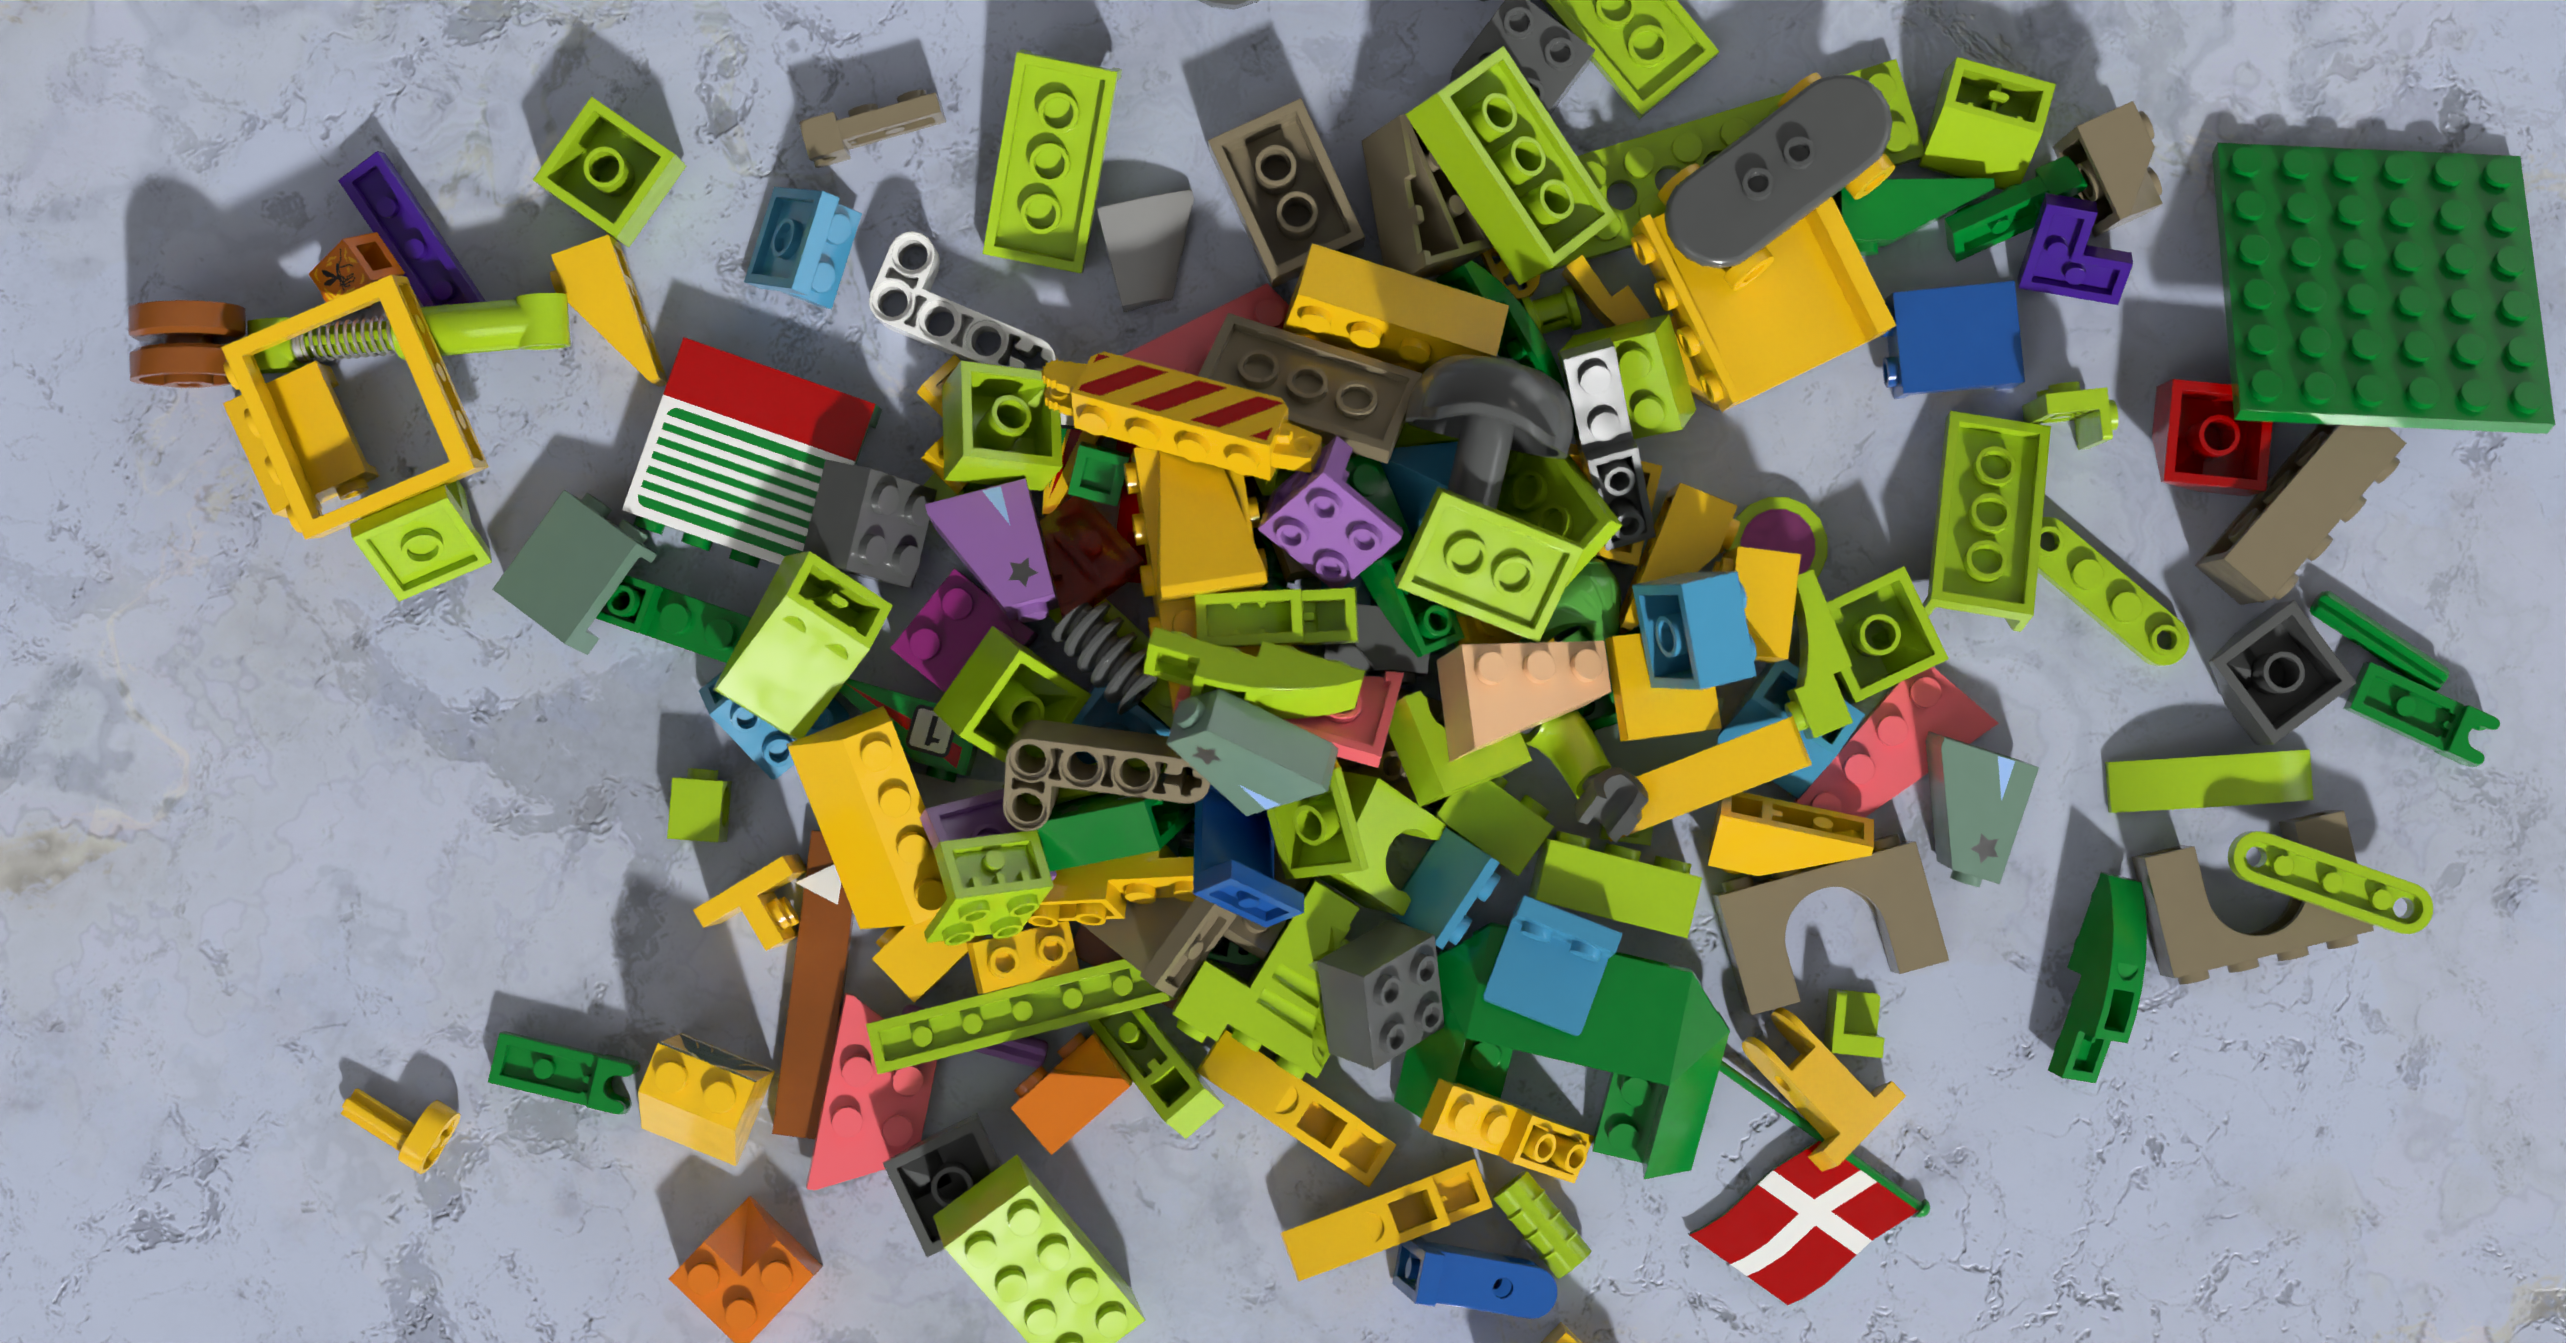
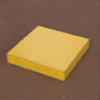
[1605,633,1722,742]

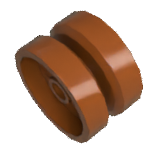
[128,300,246,388]

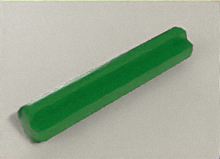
[2309,591,2450,691]

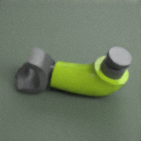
[1521,709,1649,843]

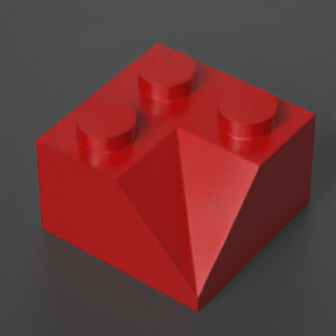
[2152,379,2273,497]

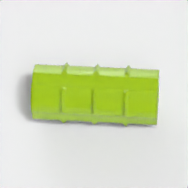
[1492,1170,1592,1279]

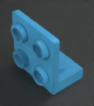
[699,672,850,780]
[1483,895,1623,1036]

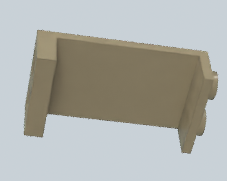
[1079,896,1237,999]

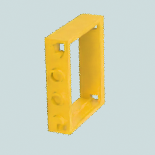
[221,275,489,540]

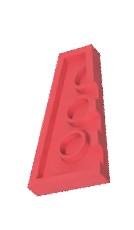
[1122,283,1289,376]
[1793,667,1999,817]
[1174,671,1404,768]

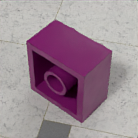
[890,568,1039,692]

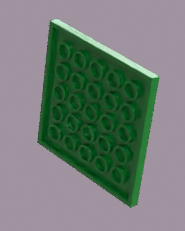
[2212,142,2555,434]

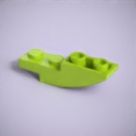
[1144,627,1365,719]

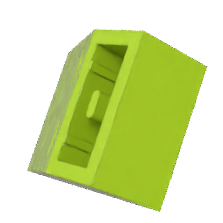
[713,551,893,740]

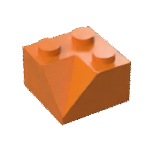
[1010,1032,1133,1155]
[668,1196,823,1343]

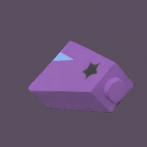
[925,478,1060,623]

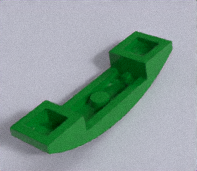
[1436,260,1574,438]

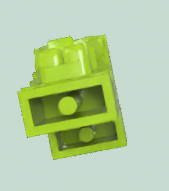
[1172,877,1360,1080]

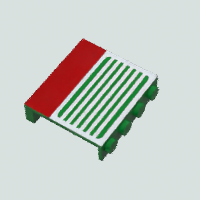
[622,337,882,568]

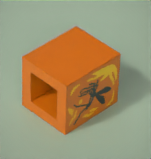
[309,232,405,310]

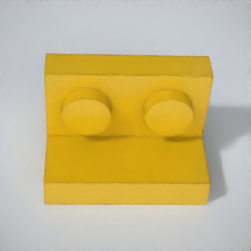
[693,854,807,951]

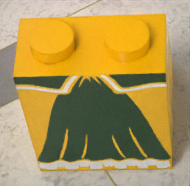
[638,1033,775,1166]

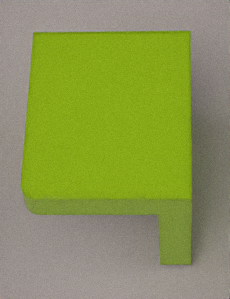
[1823,988,1885,1058]

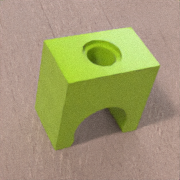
[1388,691,1532,807]
[1317,771,1446,916]

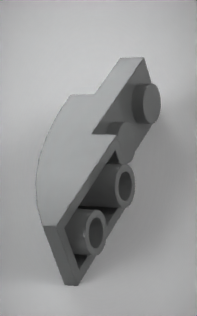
[1559,338,1656,551]

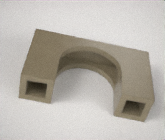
[2131,810,2374,984]
[1711,834,1949,1015]

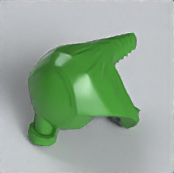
[1519,556,1622,684]

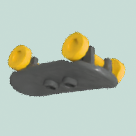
[1657,72,1896,291]

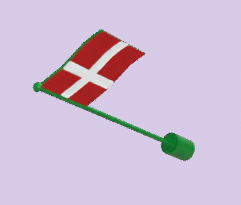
[1688,1061,1930,1305]

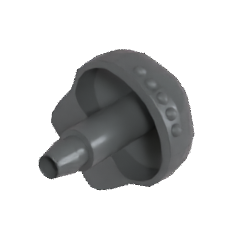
[1405,354,1573,510]

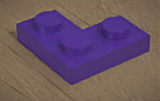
[2017,193,2133,305]

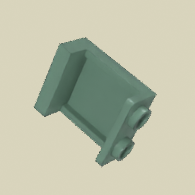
[492,490,657,655]

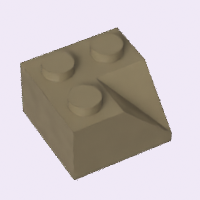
[2052,101,2163,237]

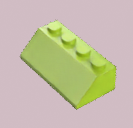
[1405,46,1617,285]

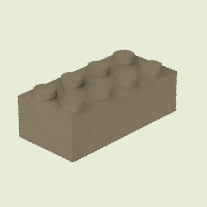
[2195,424,2407,605]

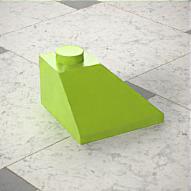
[1266,759,1369,879]

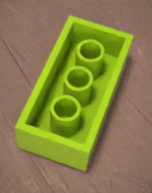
[933,1154,1146,1343]

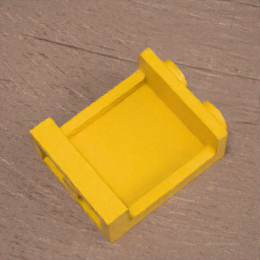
[223,361,379,518]

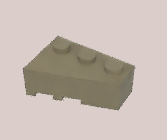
[1362,114,1493,279]

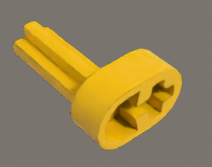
[341,1088,461,1174]

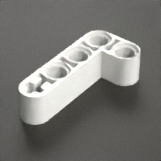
[869,231,1058,371]

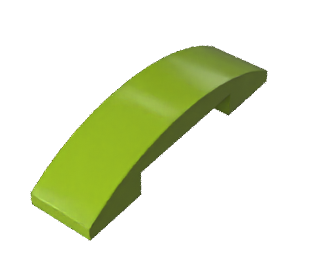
[2105,749,2314,813]

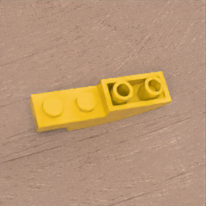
[1028,845,1197,927]
[1196,1029,1397,1188]
[1419,1078,1594,1184]
[1280,1159,1493,1281]

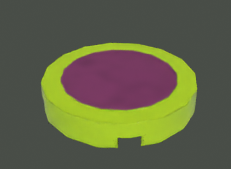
[1726,497,1828,577]

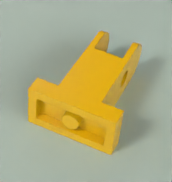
[1742,1007,1906,1172]

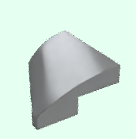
[1097,190,1194,312]

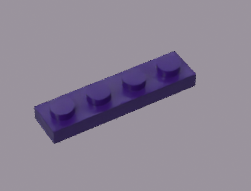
[338,151,486,307]

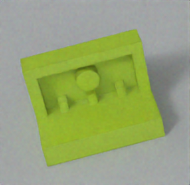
[349,480,492,602]

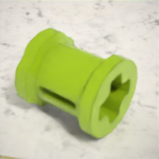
[1520,285,1582,335]

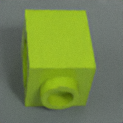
[667,768,732,843]

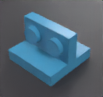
[744,187,862,309]

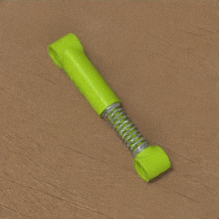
[247,293,571,374]

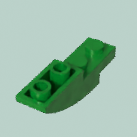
[1345,455,1465,658]
[596,575,751,663]
[2048,872,2147,1083]

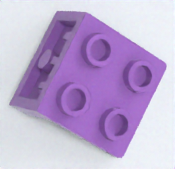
[1258,436,1403,589]

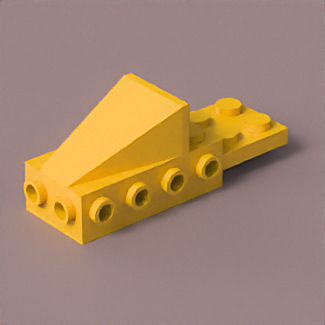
[1124,447,1268,720]

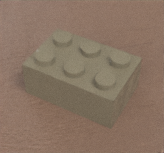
[1208,98,1365,288]

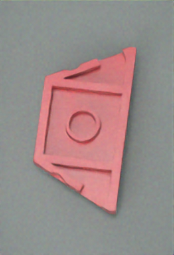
[806,993,937,1191]

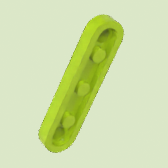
[2038,517,2190,666]
[2228,831,2433,934]

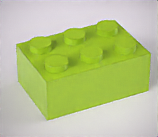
[1528,831,1702,938]

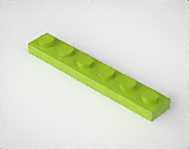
[866,959,1179,1074]

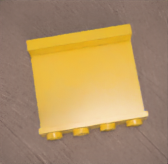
[1631,197,1896,412]

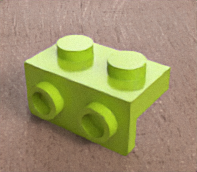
[2022,381,2118,450]

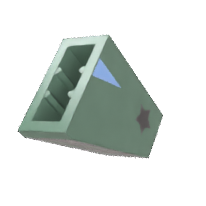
[1167,688,1338,816]
[1925,731,2039,887]

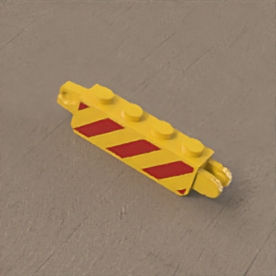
[1041,351,1322,481]

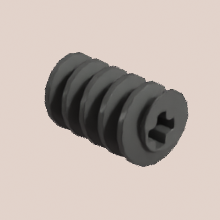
[1051,601,1158,715]

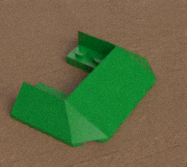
[1394,922,1730,1179]

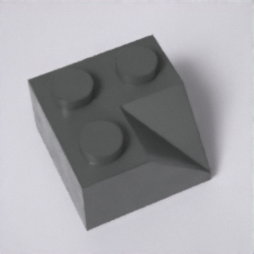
[2209,600,2356,745]
[1324,604,1430,685]
[883,1113,1001,1257]

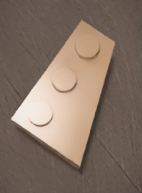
[1437,641,1611,762]

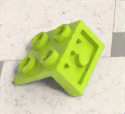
[924,830,1054,945]

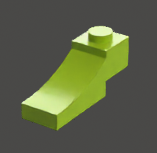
[1784,569,1853,739]
[1195,588,1359,647]

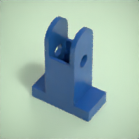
[1392,1237,1558,1319]

